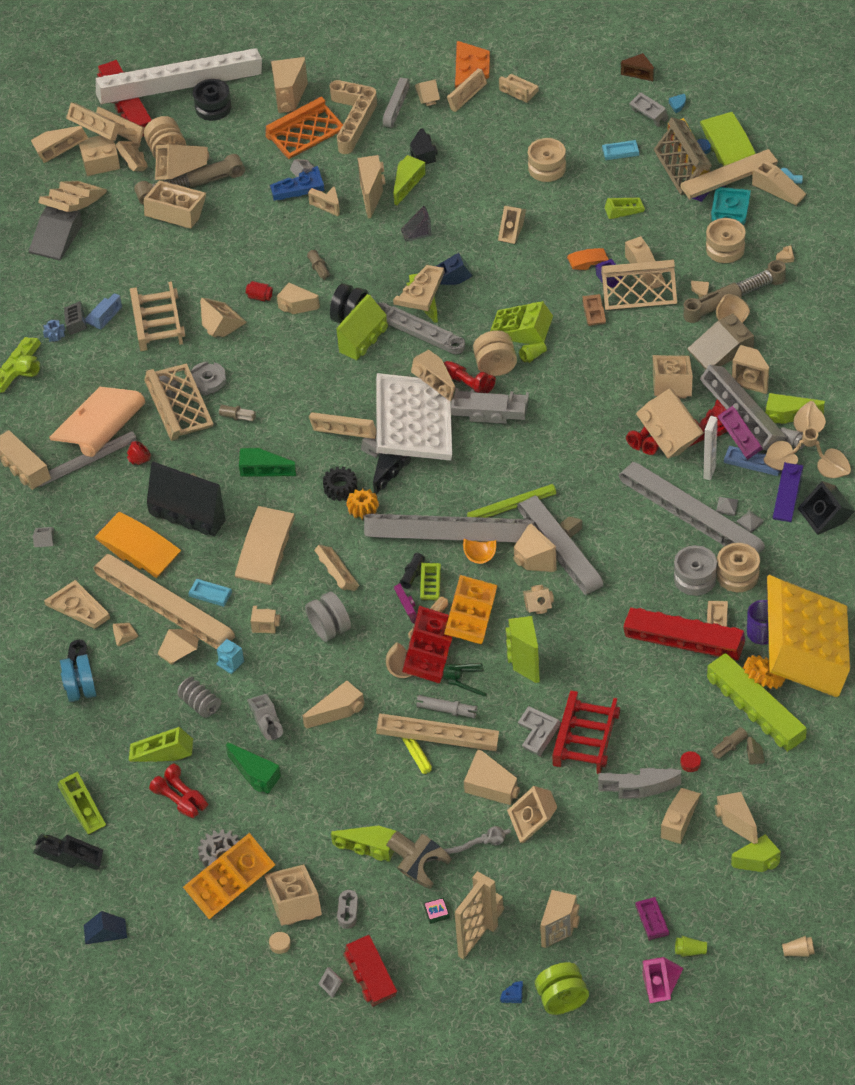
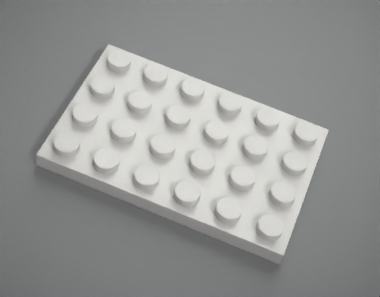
[376,373,452,460]

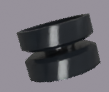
[193,79,232,121]
[330,283,369,323]

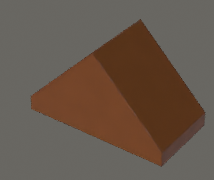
[621,53,654,82]

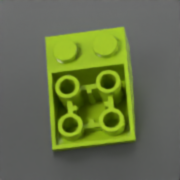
[490,301,553,344]

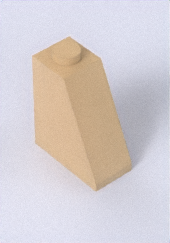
[464,750,520,805]

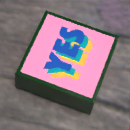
[423,897,450,924]

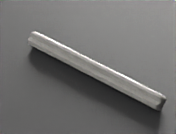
[39,431,137,487]

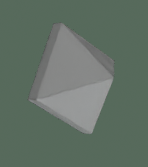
[716,497,738,516]
[737,510,764,533]
[318,967,343,997]

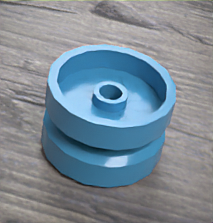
[60,654,96,702]

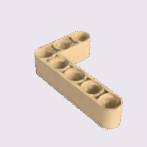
[330,80,377,154]

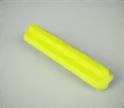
[401,737,432,774]

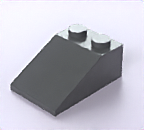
[29,206,83,261]

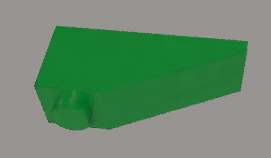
[239,448,297,477]
[226,742,281,794]

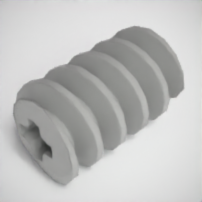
[177,677,221,718]

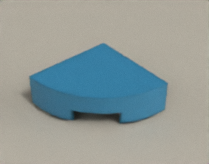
[669,94,686,113]

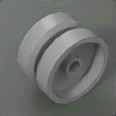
[674,545,717,596]
[305,591,351,642]

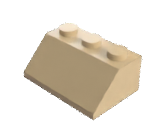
[144,180,206,228]
[636,388,704,458]

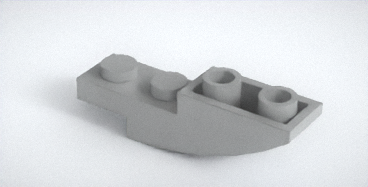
[598,768,681,799]

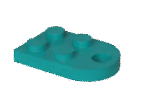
[711,187,751,225]

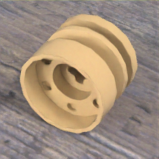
[143,116,186,159]

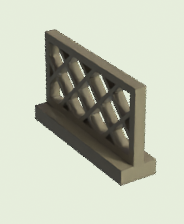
[653,117,712,195]

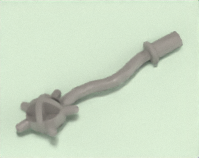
[425,826,511,863]

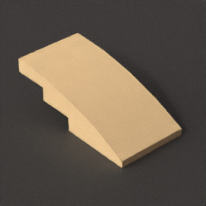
[39,181,107,212]
[235,506,295,585]

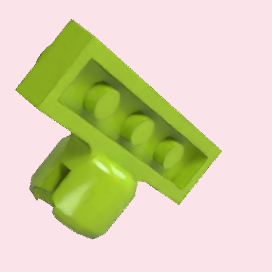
[0,337,41,393]

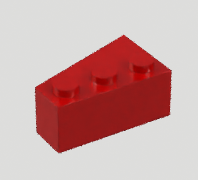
[343,935,397,1007]

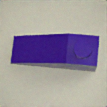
[773,462,803,522]

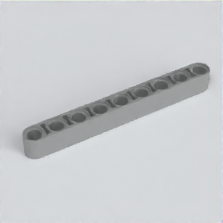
[619,462,765,554]
[364,514,534,542]

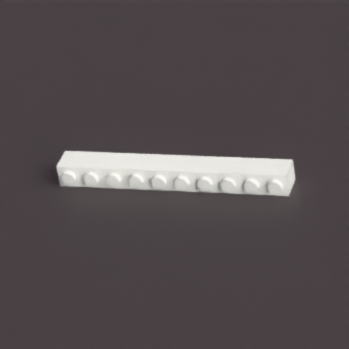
[96,48,262,104]

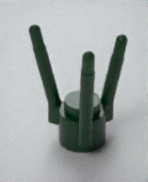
[444,663,487,697]

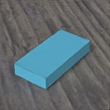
[602,140,639,160]
[189,579,232,607]

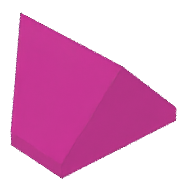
[643,957,683,1003]

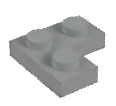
[518,706,561,756]

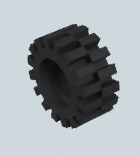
[323,466,357,501]

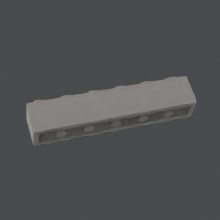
[700,365,787,450]

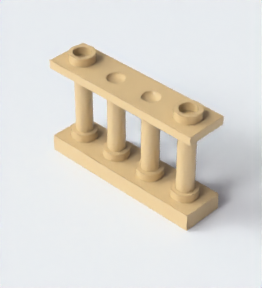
[66,102,144,144]
[130,281,185,351]

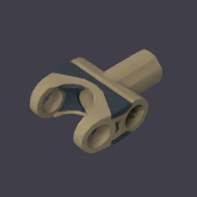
[386,831,452,889]

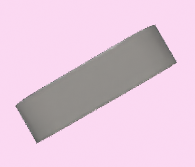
[337,890,358,929]

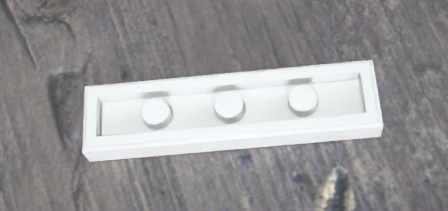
[703,416,718,480]

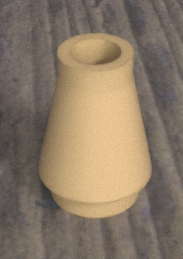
[782,936,815,957]

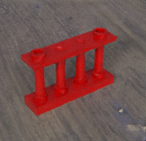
[552,690,621,774]

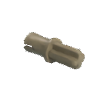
[307,250,330,280]
[219,404,256,421]
[711,727,748,759]

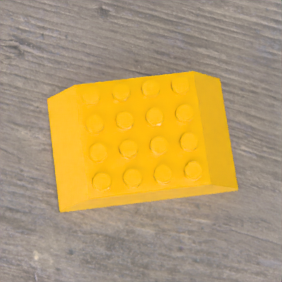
[767,575,850,697]

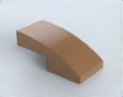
[582,294,606,326]

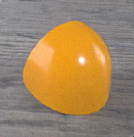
[463,538,496,564]

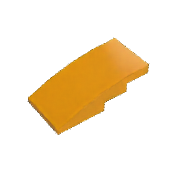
[95,512,181,578]
[444,575,497,644]
[183,833,275,919]

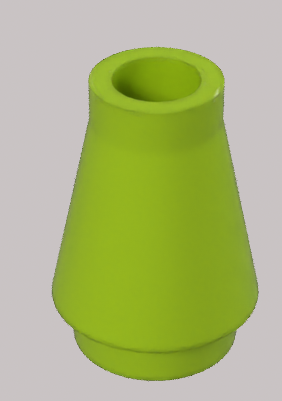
[519,342,547,363]
[675,936,707,957]

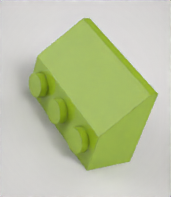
[336,294,388,360]
[505,616,540,683]

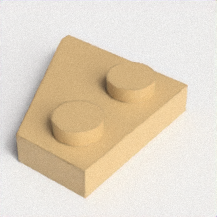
[115,141,148,171]

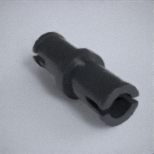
[399,553,425,589]

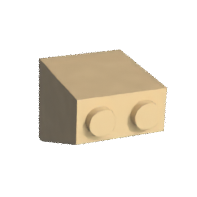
[271,57,308,113]
[155,144,209,180]

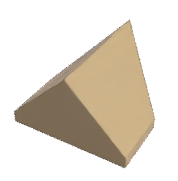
[158,629,199,665]

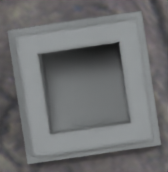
[290,159,314,177]
[33,527,54,547]

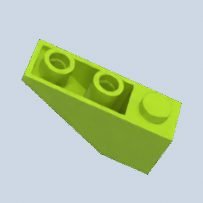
[331,825,396,862]

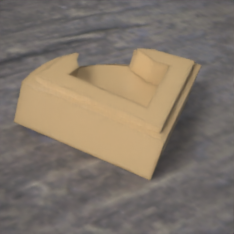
[776,245,794,263]
[691,281,709,297]

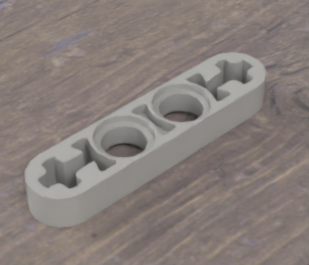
[383,77,410,128]

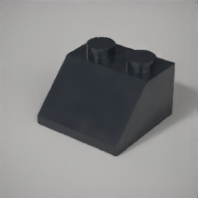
[797,481,855,535]

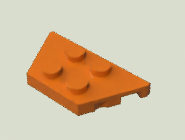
[455,41,490,89]

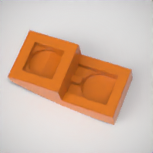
[567,248,609,270]

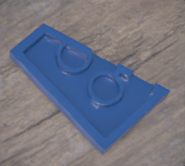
[270,166,325,201]

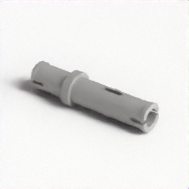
[416,695,477,719]

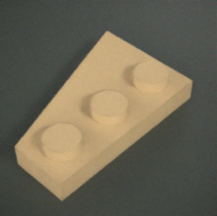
[393,265,444,311]

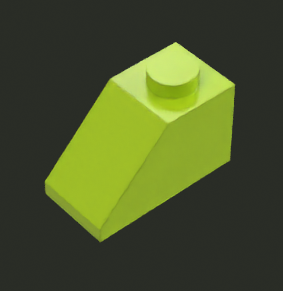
[731,834,781,872]

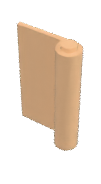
[49,387,145,457]

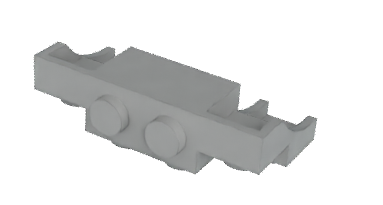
[451,388,529,424]

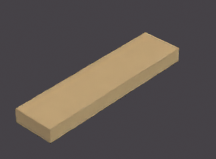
[309,412,376,439]

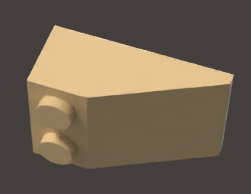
[78,135,120,176]
[358,155,385,218]
[652,355,693,398]
[264,864,322,926]

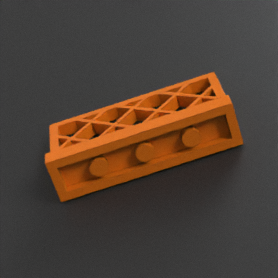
[266,96,343,159]

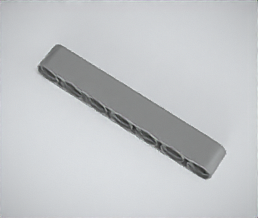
[518,496,603,595]

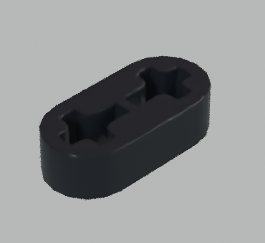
[68,639,88,669]

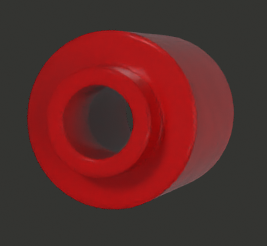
[245,281,273,302]

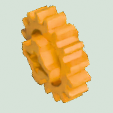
[743,655,786,689]

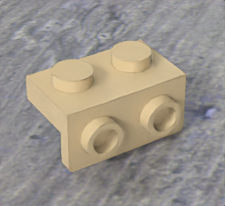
[499,74,539,103]

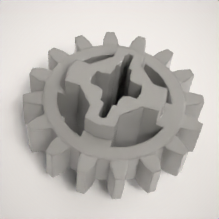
[198,829,239,867]

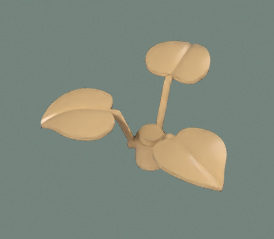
[764,401,851,478]

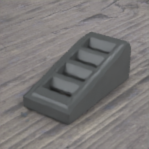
[64,301,87,335]

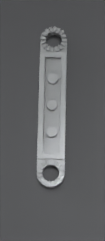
[377,302,465,354]

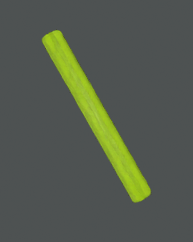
[467,484,556,518]

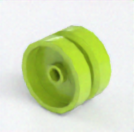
[535,962,589,1015]

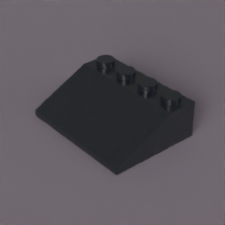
[147,462,226,537]

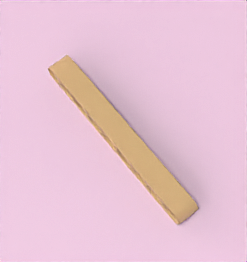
[93,554,235,649]

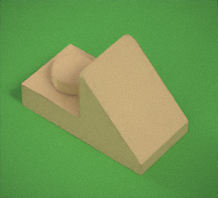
[308,186,340,216]

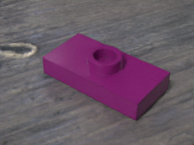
[394,583,416,624]
[635,897,669,941]

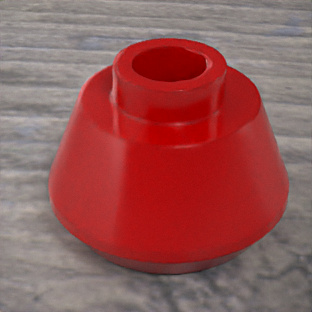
[127,441,151,465]

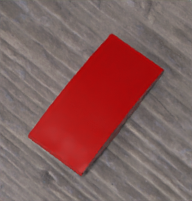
[402,606,453,684]

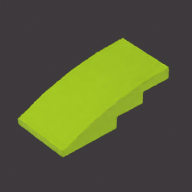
[700,112,756,167]

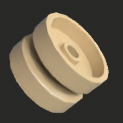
[528,138,566,182]
[706,218,746,263]
[473,331,517,376]
[717,543,760,592]

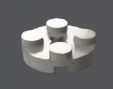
[191,362,226,395]

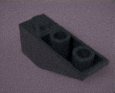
[373,453,411,494]

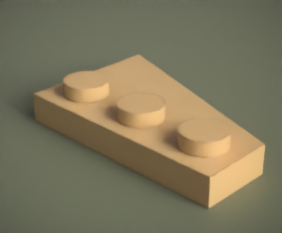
[44,580,110,629]

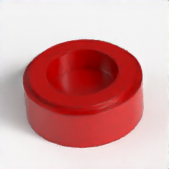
[680,751,701,772]

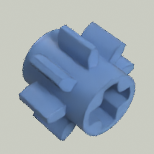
[43,320,65,342]

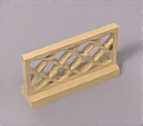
[601,260,677,310]
[145,363,214,441]
[455,871,498,959]

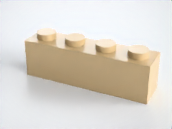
[0,430,51,490]

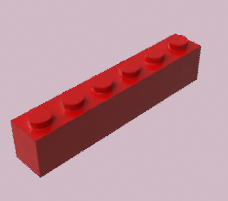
[97,60,152,137]
[623,607,745,661]

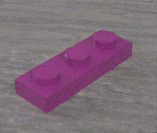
[718,406,763,460]

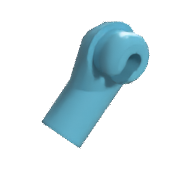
[781,168,802,184]

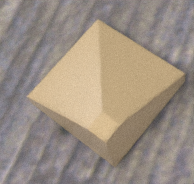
[113,623,138,646]

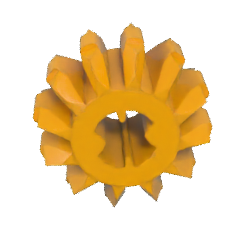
[346,488,379,520]

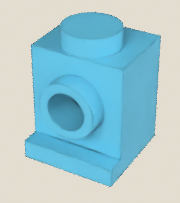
[216,639,244,674]

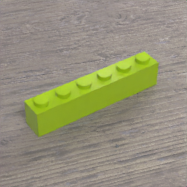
[707,653,807,752]

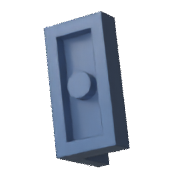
[85,293,122,330]

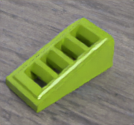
[605,198,645,219]
[420,563,441,600]

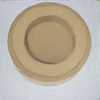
[269,932,291,954]

